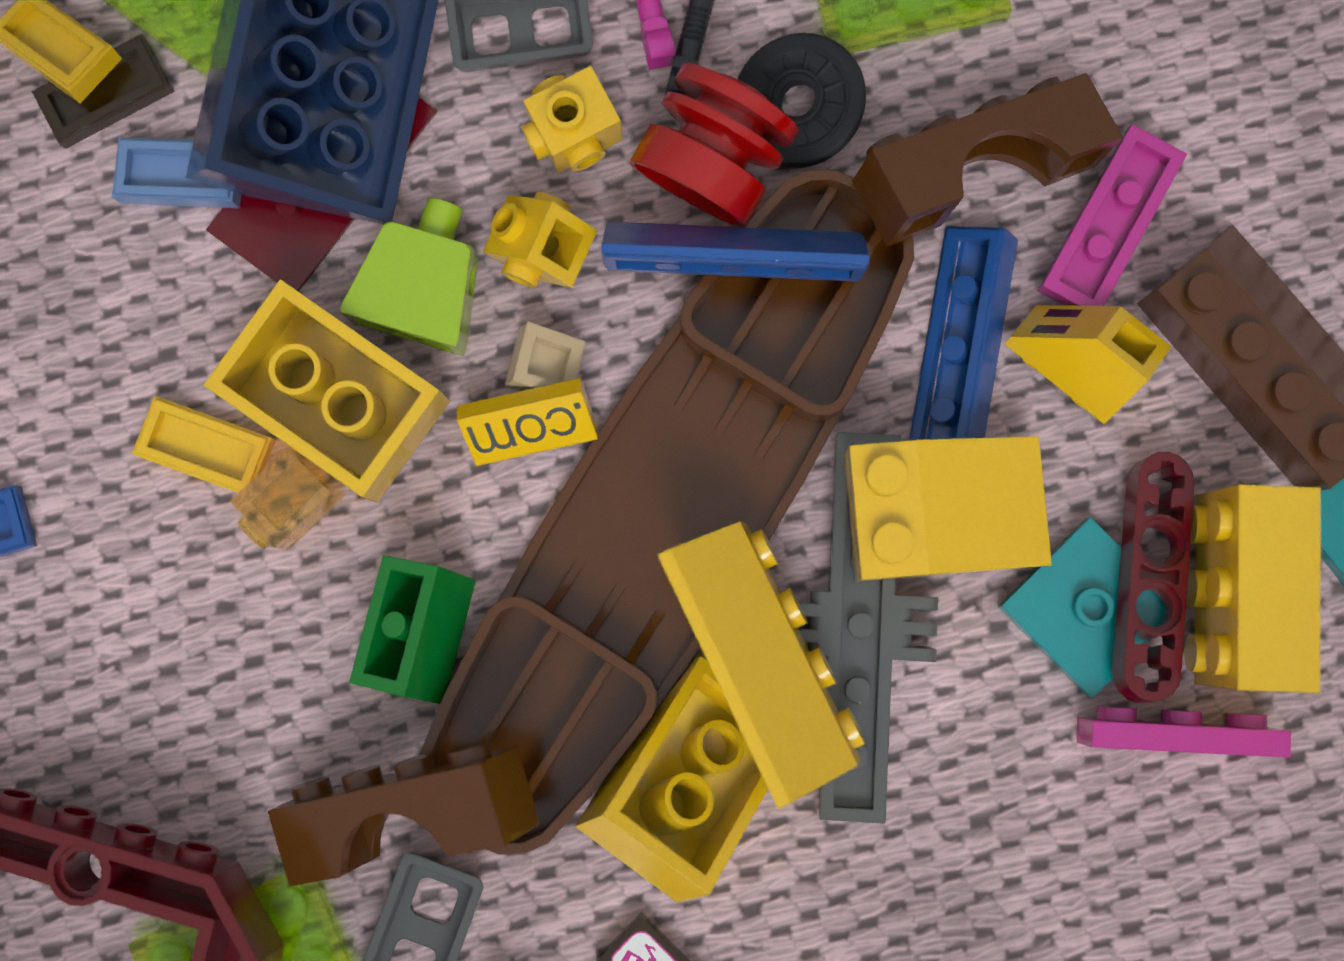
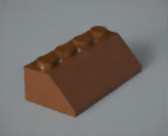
[1137,224,1344,491]

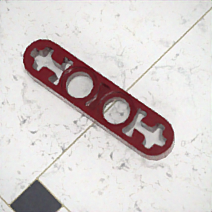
[1112,452,1194,703]

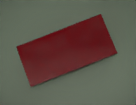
[206,97,437,292]

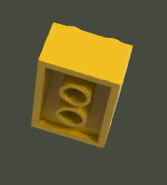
[844,436,1052,582]
[575,656,768,903]

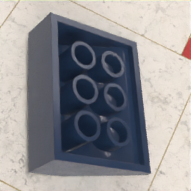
[186,0,439,224]

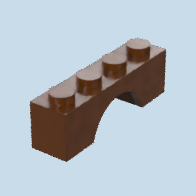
[852,73,1123,247]
[268,740,540,887]

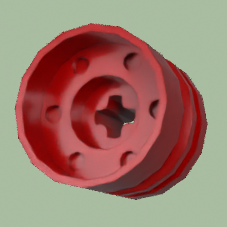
[629,63,799,227]

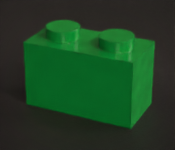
[349,555,476,704]

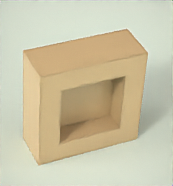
[505,321,586,391]

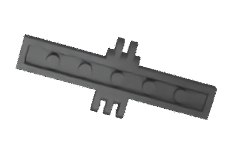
[799,432,939,824]

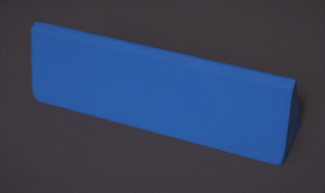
[601,222,870,282]
[909,226,1018,441]

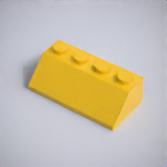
[658,522,866,809]

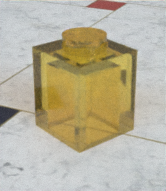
[230,447,343,550]

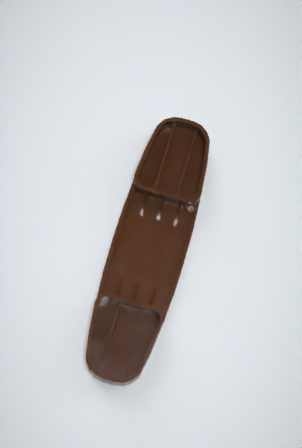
[419,170,914,855]

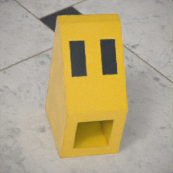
[1004,305,1172,424]

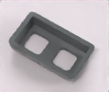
[445,0,593,73]
[363,853,483,961]

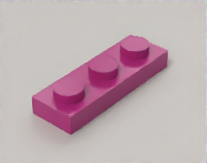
[1037,124,1187,306]
[1077,706,1291,758]

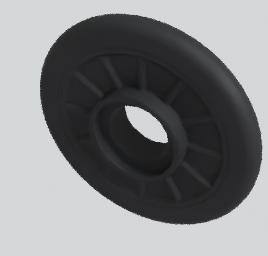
[737,33,866,168]

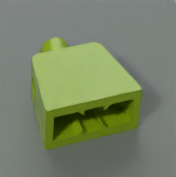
[339,198,479,357]

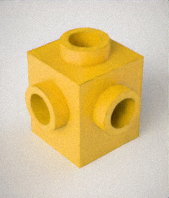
[520,66,623,174]
[483,191,597,289]

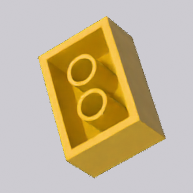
[203,279,450,503]
[1184,485,1321,693]

